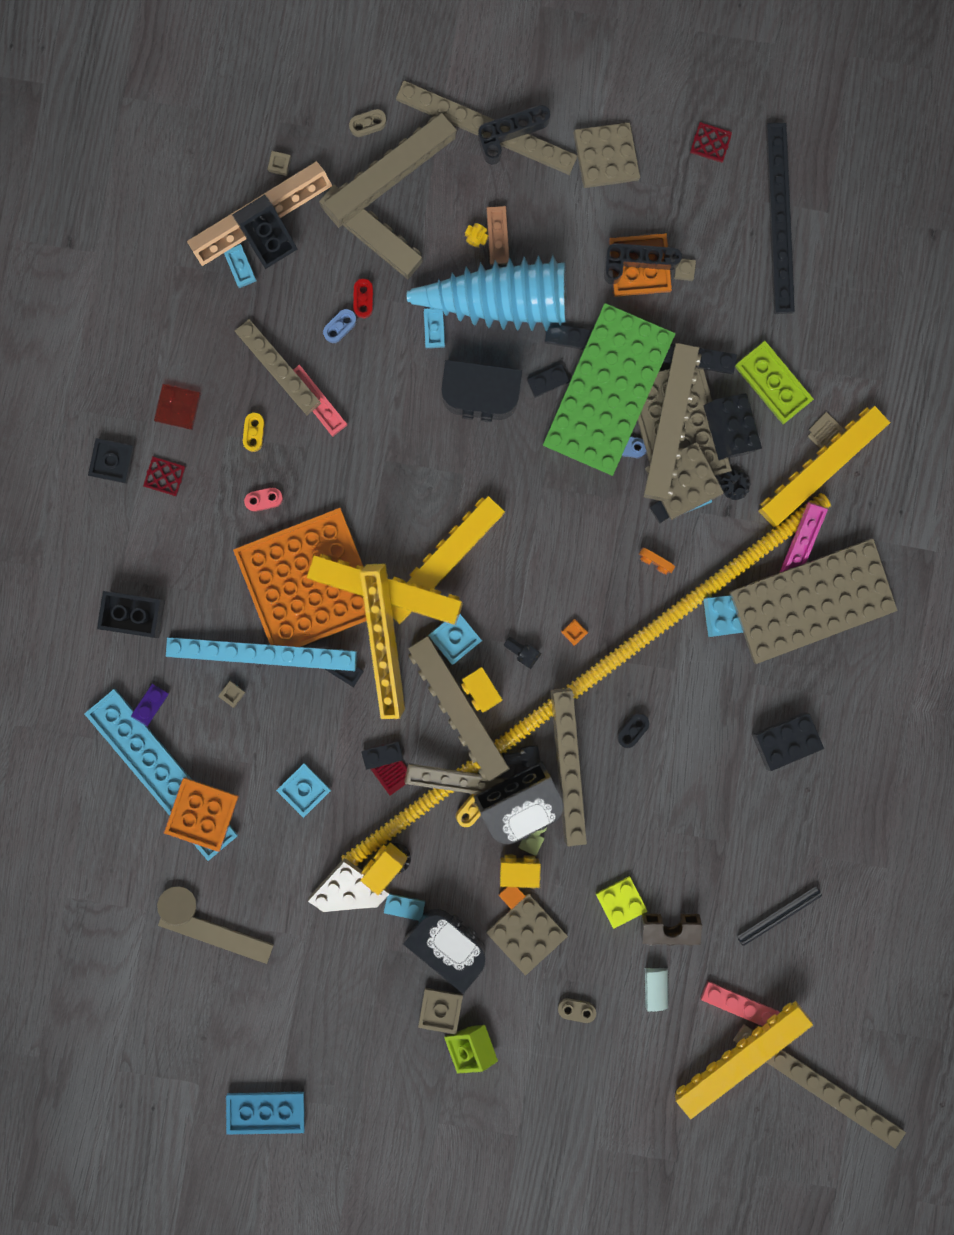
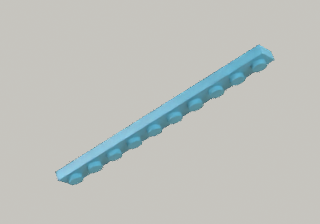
[166,637,357,671]

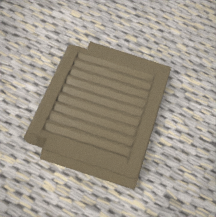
[808,412,845,449]

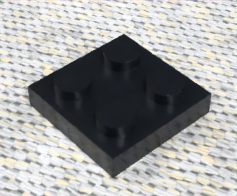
[88,438,135,484]

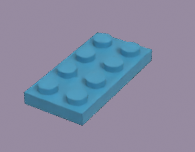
[226,1092,305,1134]

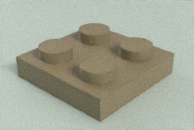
[418,988,463,1034]

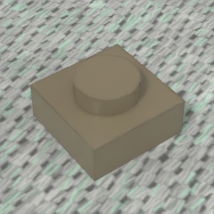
[268,151,291,176]
[674,259,696,281]
[218,681,246,708]

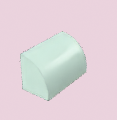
[645,968,668,1011]

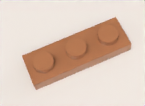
[487,206,509,266]

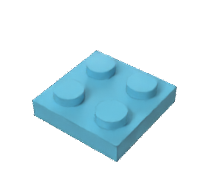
[703,596,743,637]
[428,614,482,665]
[276,763,331,818]

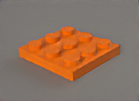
[609,233,672,297]
[164,777,239,852]

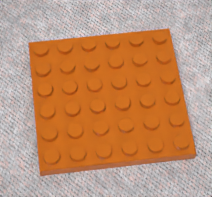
[233,508,367,647]

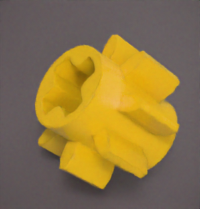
[465,223,489,248]

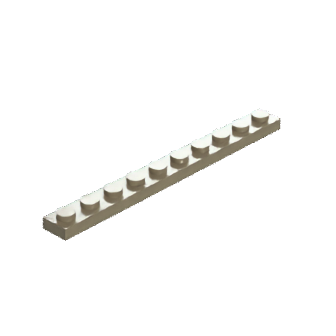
[396,81,578,175]
[733,1024,906,1149]

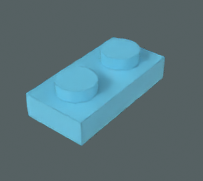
[224,244,256,288]
[424,308,445,348]
[384,893,425,921]

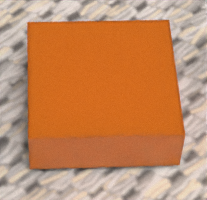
[561,619,588,646]
[498,887,526,910]

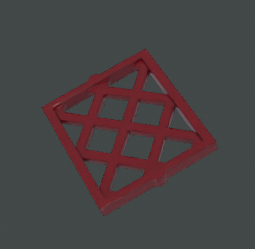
[690,122,732,163]
[143,456,186,497]

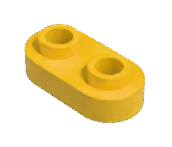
[243,413,265,452]
[456,794,481,827]

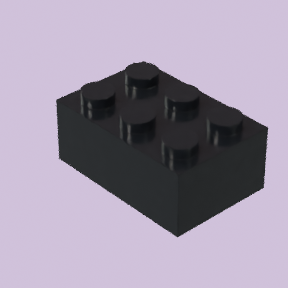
[232,194,298,269]
[703,393,762,461]
[97,591,165,638]
[751,712,824,771]

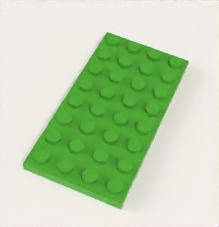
[543,303,676,476]

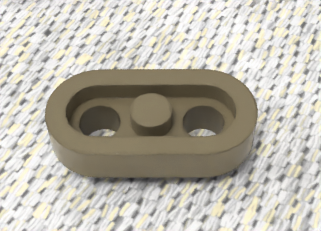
[349,109,387,137]
[558,998,596,1023]

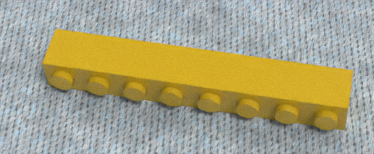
[758,406,890,528]
[391,496,505,624]
[307,554,463,625]
[360,564,405,719]
[675,1001,813,1119]

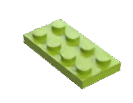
[735,341,814,424]

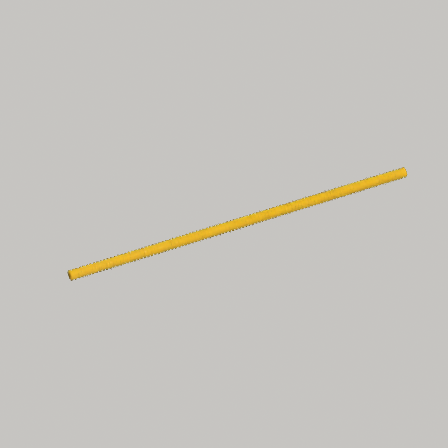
[341,493,831,866]

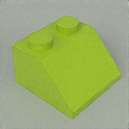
[444,1025,498,1073]

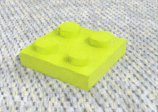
[595,876,648,929]

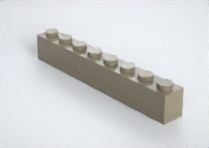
[324,113,457,228]
[644,343,701,502]
[408,637,510,781]
[550,688,587,846]

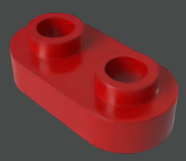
[353,279,373,318]

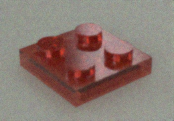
[154,384,201,430]

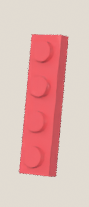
[293,364,347,437]
[700,981,780,1026]

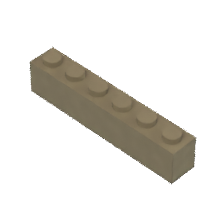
[319,185,423,279]

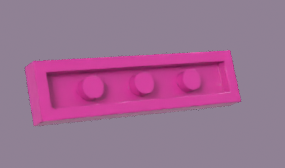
[780,502,828,572]

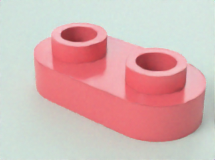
[244,488,283,512]

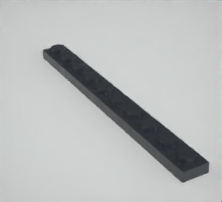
[766,123,795,314]
[545,323,737,375]

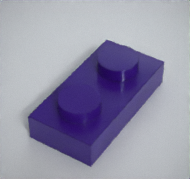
[131,684,169,727]

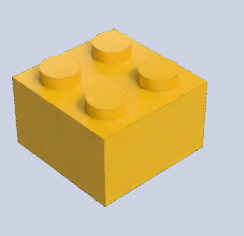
[461,667,503,712]
[360,842,408,896]
[500,854,540,888]

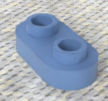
[323,309,356,343]
[622,437,646,458]

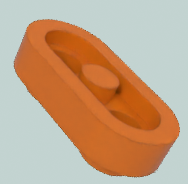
[639,547,675,575]

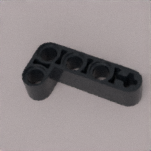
[478,105,550,165]
[604,243,682,285]

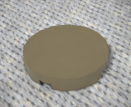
[157,886,197,926]

